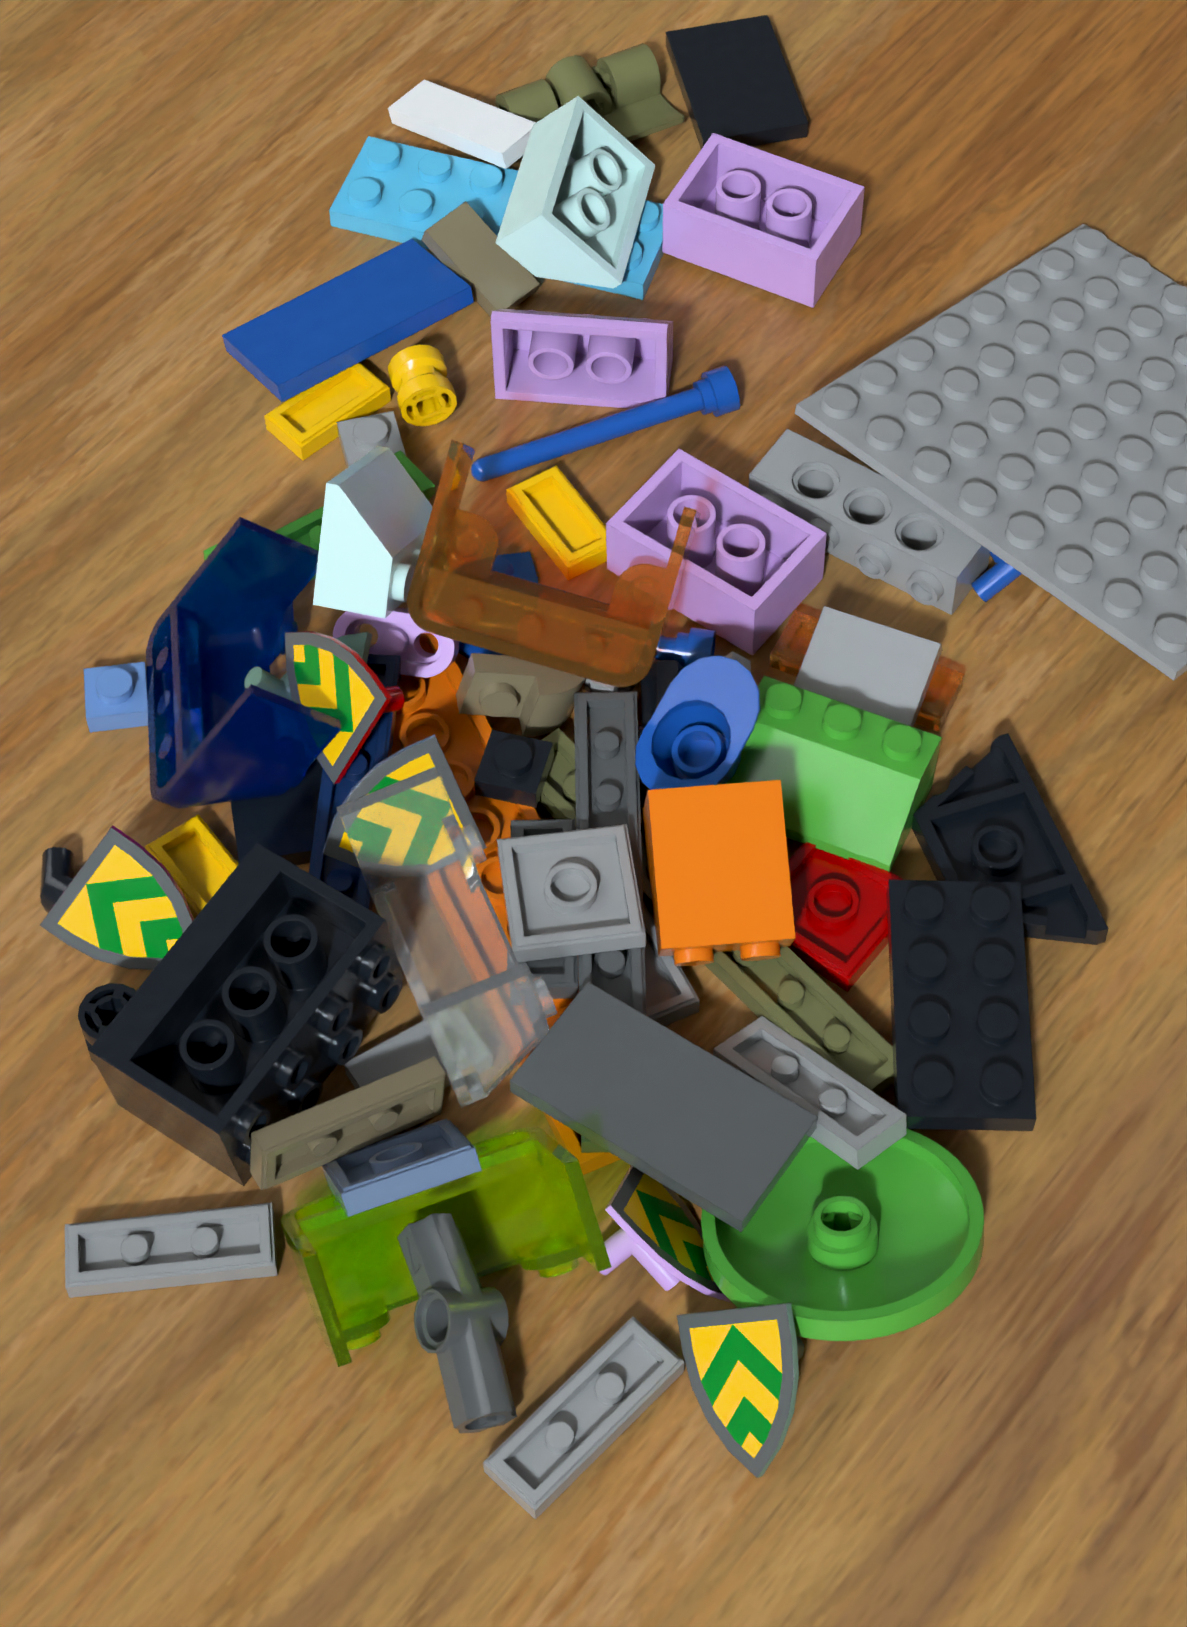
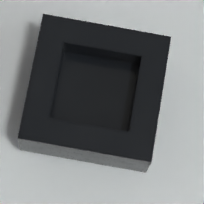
[474,730,554,808]

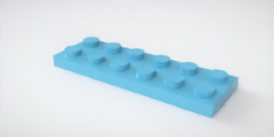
[329,136,664,300]

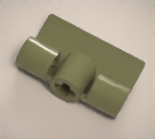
[495,43,685,158]

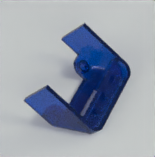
[146,517,341,809]

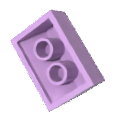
[491,309,673,409]

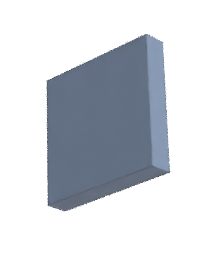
[322,1119,482,1217]

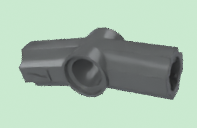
[397,1213,517,1433]

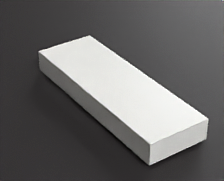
[388,79,536,169]

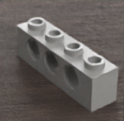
[749,429,990,615]

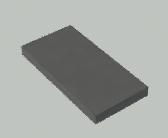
[510,982,818,1232]

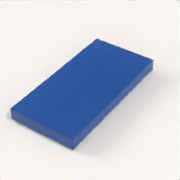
[222,239,474,402]

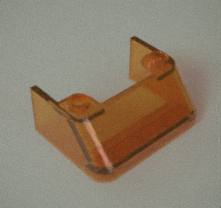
[407,440,701,687]

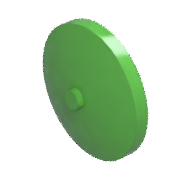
[701,1129,984,1341]

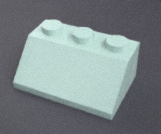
[495,96,655,289]
[313,446,446,619]

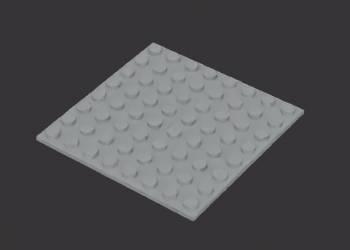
[795,224,1187,681]

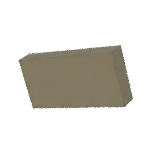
[421,201,540,317]

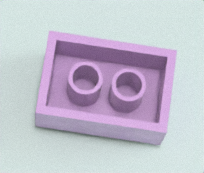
[662,133,865,308]
[606,449,827,656]

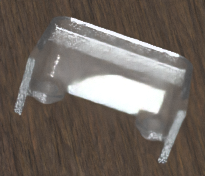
[336,766,557,1108]

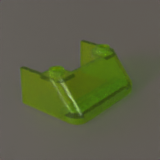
[280,1127,611,1367]

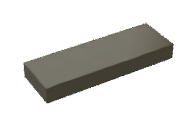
[250,1056,446,1190]

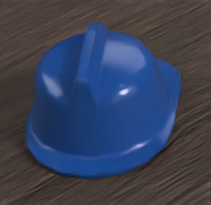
[635,655,760,790]

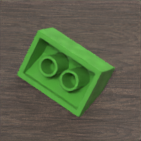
[726,675,942,872]

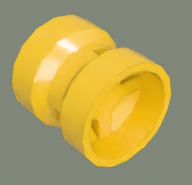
[388,344,457,426]

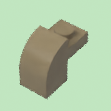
[456,621,590,737]

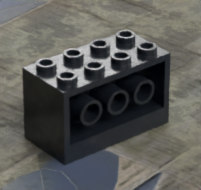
[88,842,404,1186]

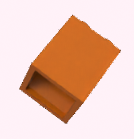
[642,780,796,966]

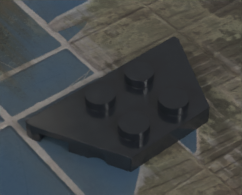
[912,733,1109,945]

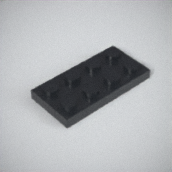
[886,880,1037,1131]

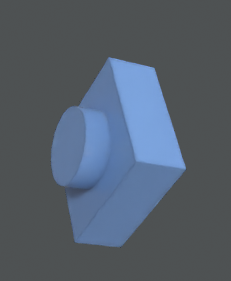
[83,662,151,732]

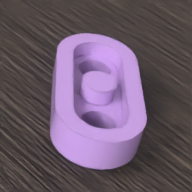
[333,607,459,678]

